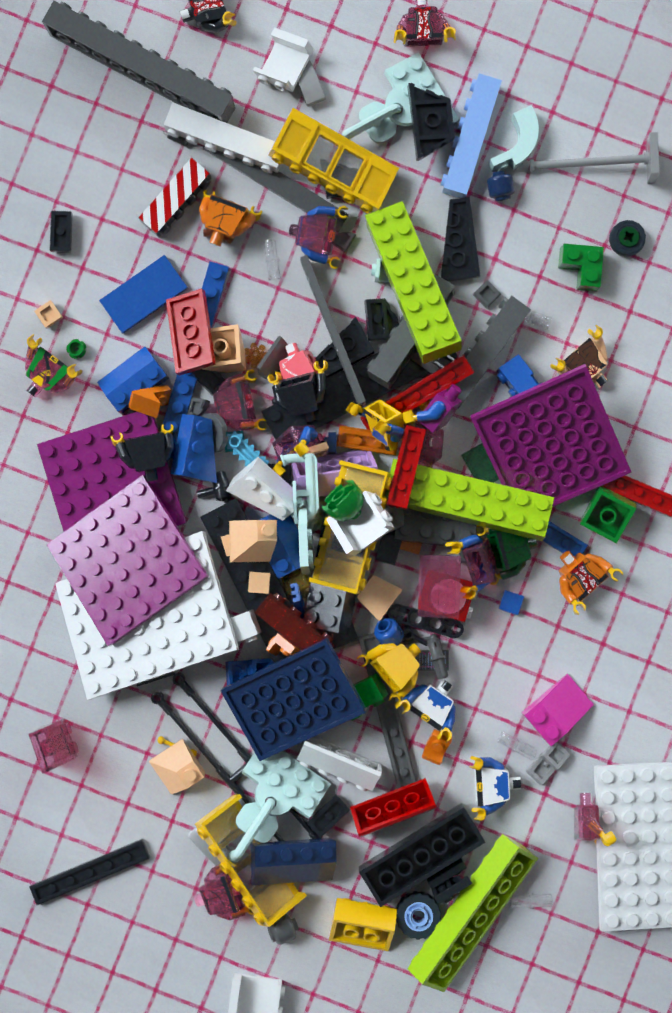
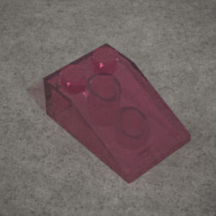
[29,718,79,774]

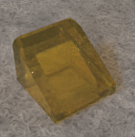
[281,569,310,595]

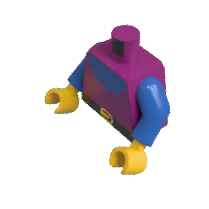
[402,384,462,433]

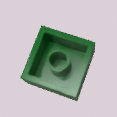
[580,486,637,544]

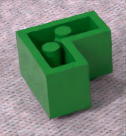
[558,243,604,291]
[351,673,388,721]

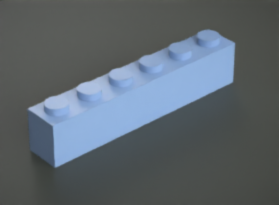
[440,73,502,198]

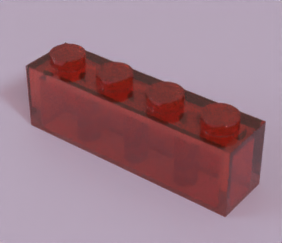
[254,592,334,650]

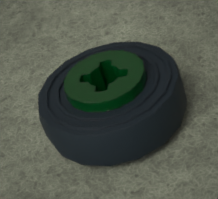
[609,220,646,257]

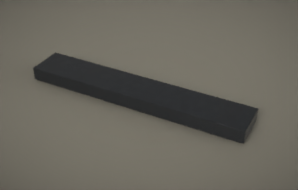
[29,838,150,905]

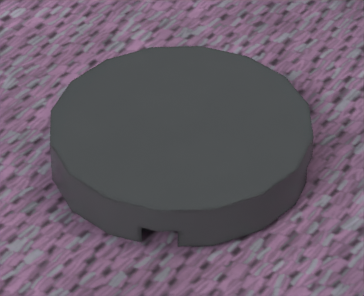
[202,413,228,453]

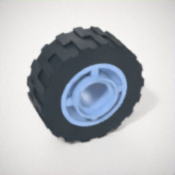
[396,891,441,940]

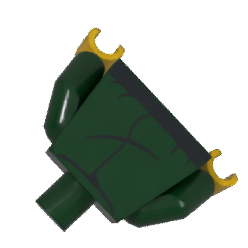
[476,525,537,585]

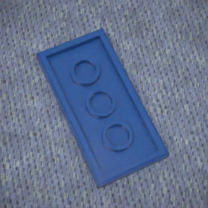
[99,255,188,334]

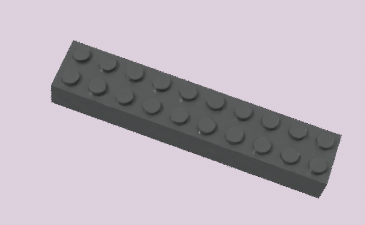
[42,0,235,123]

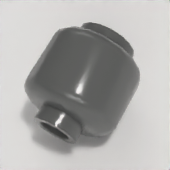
[267,914,299,945]

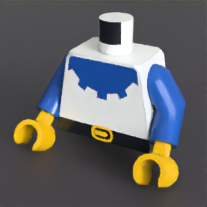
[395,679,456,743]
[469,756,521,821]

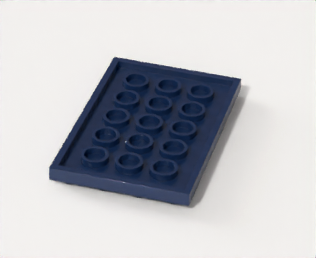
[220,638,367,761]

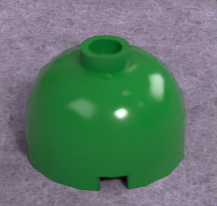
[322,480,365,522]

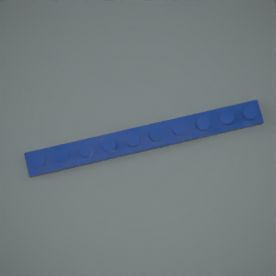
[163,261,229,459]

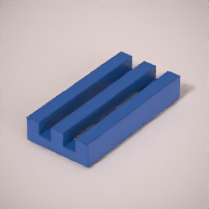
[290,583,305,620]

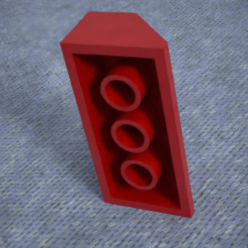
[350,778,437,837]

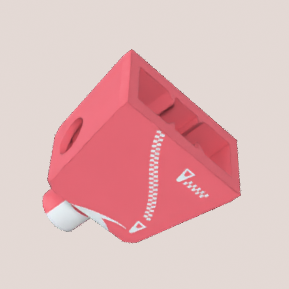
[279,343,321,380]

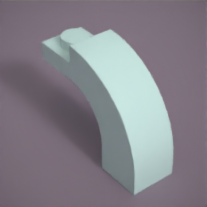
[488,105,539,171]

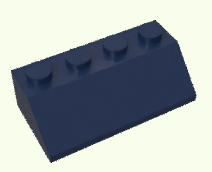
[250,838,337,886]

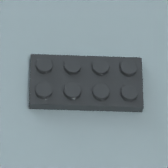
[394,508,476,549]

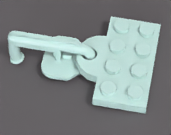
[342,52,459,143]
[280,453,319,575]
[228,751,331,863]

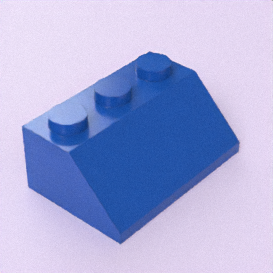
[97,346,169,414]
[260,514,300,579]

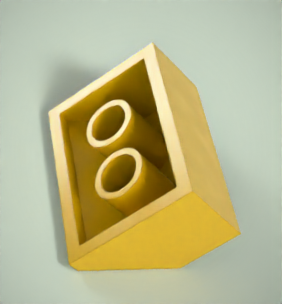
[329,898,397,951]

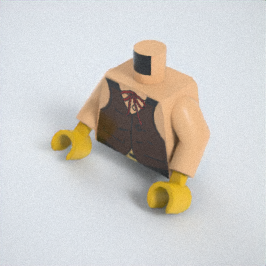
[550,325,608,388]

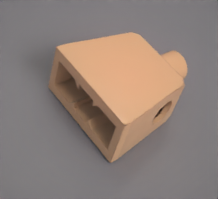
[356,575,402,621]

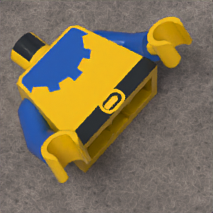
[346,399,404,451]

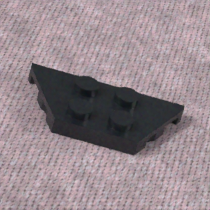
[407,83,455,161]

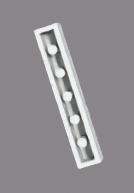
[164,102,281,173]

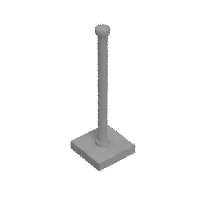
[530,132,660,183]

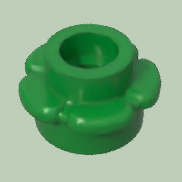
[66,339,86,359]

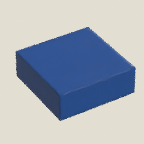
[498,590,524,615]

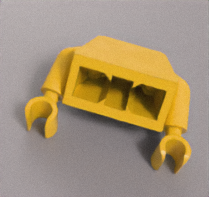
[357,643,421,706]

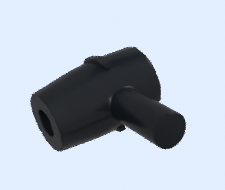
[197,471,231,501]

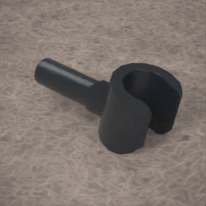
[403,625,428,646]

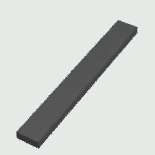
[203,145,349,232]
[300,255,367,407]
[358,633,416,789]

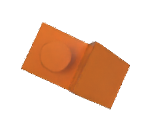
[128,385,171,418]

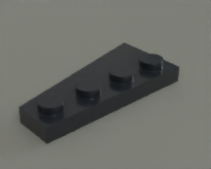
[441,197,480,281]

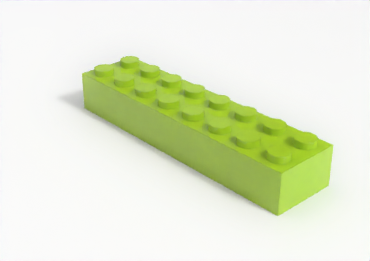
[365,201,462,364]
[385,459,554,541]
[407,834,539,992]

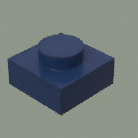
[324,432,336,454]

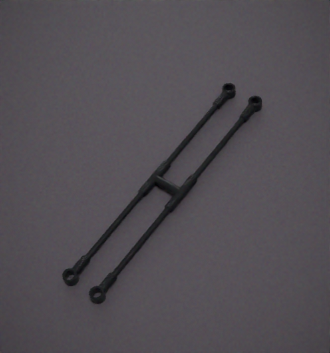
[151,673,322,841]

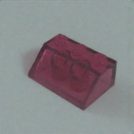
[418,555,461,619]

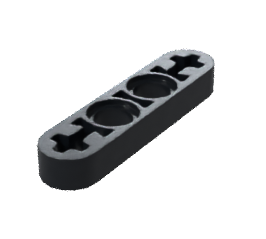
[387,604,464,638]

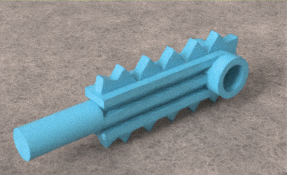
[227,430,269,466]

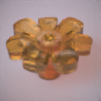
[245,343,267,369]

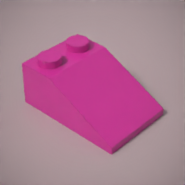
[521,674,594,746]

